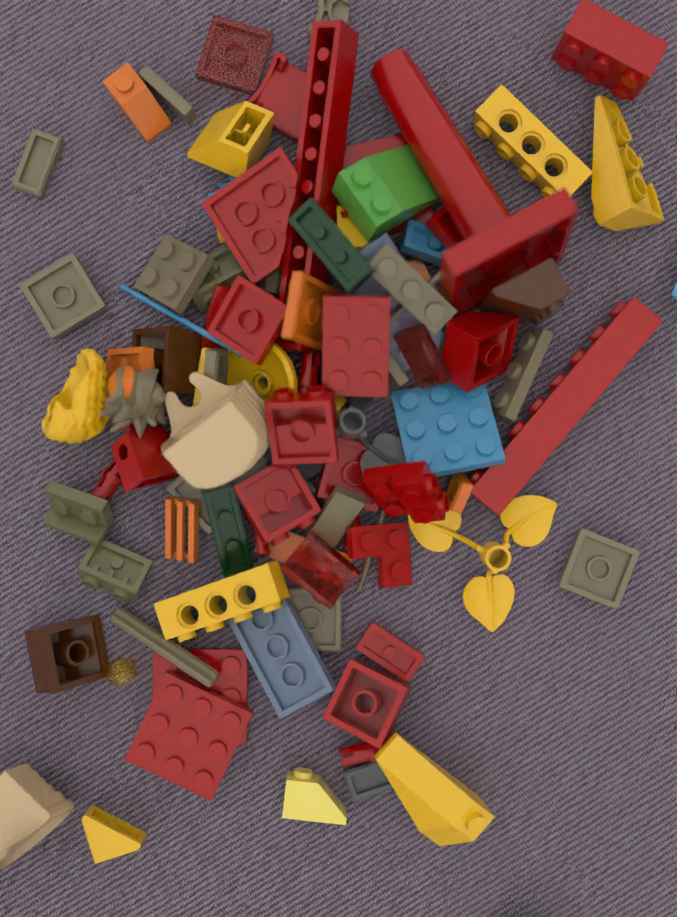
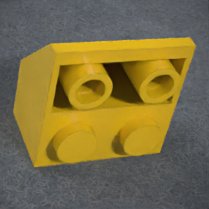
[187,101,274,178]

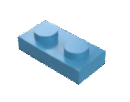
[399,219,448,267]

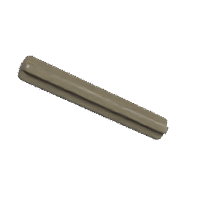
[110,607,219,687]

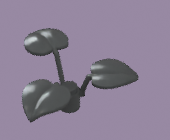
[266,396,406,480]

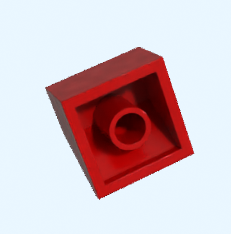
[440,311,520,393]

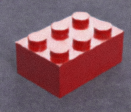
[550,0,669,101]
[322,292,391,397]

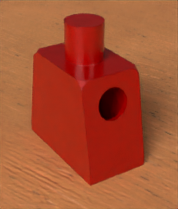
[112,423,179,493]

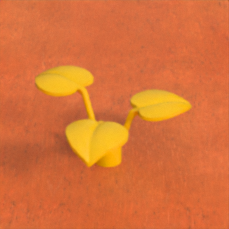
[408,495,557,632]

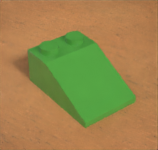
[331,145,440,243]

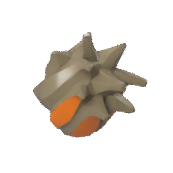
[100,365,166,438]

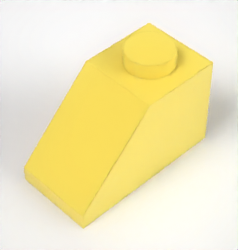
[282,767,347,825]

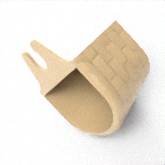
[161,372,270,489]
[0,763,74,870]

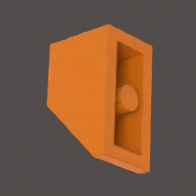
[102,62,172,144]

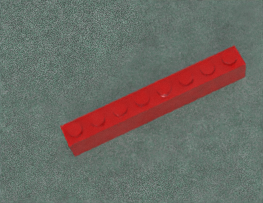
[469,297,663,516]

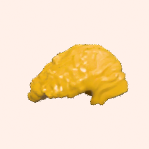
[42,348,111,444]

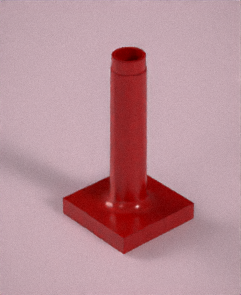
[370,49,579,319]

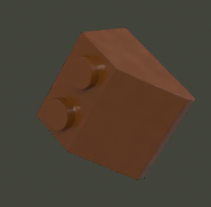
[132,326,201,395]
[24,614,111,694]

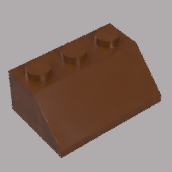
[478,258,571,325]

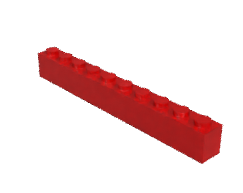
[275,20,359,354]

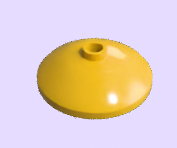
[227,343,297,401]

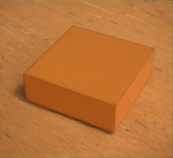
[446,473,473,514]

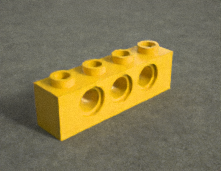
[471,84,593,198]
[154,561,290,642]

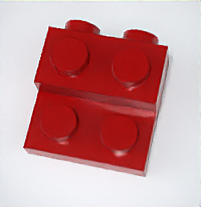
[264,386,339,465]
[362,460,450,524]
[232,464,322,547]

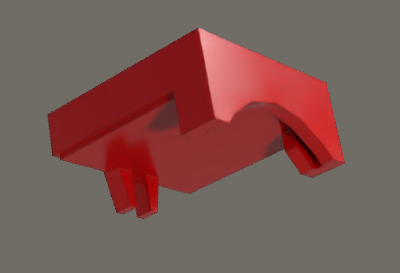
[248,51,307,144]

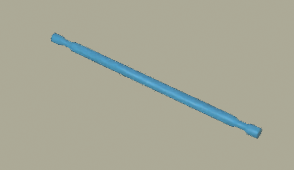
[120,284,244,357]

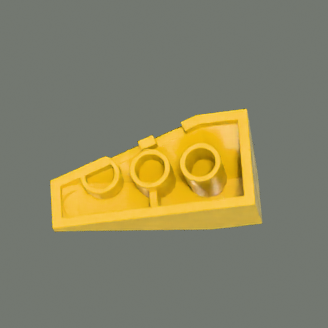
[591,95,664,231]
[374,732,495,846]

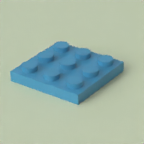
[390,381,506,477]

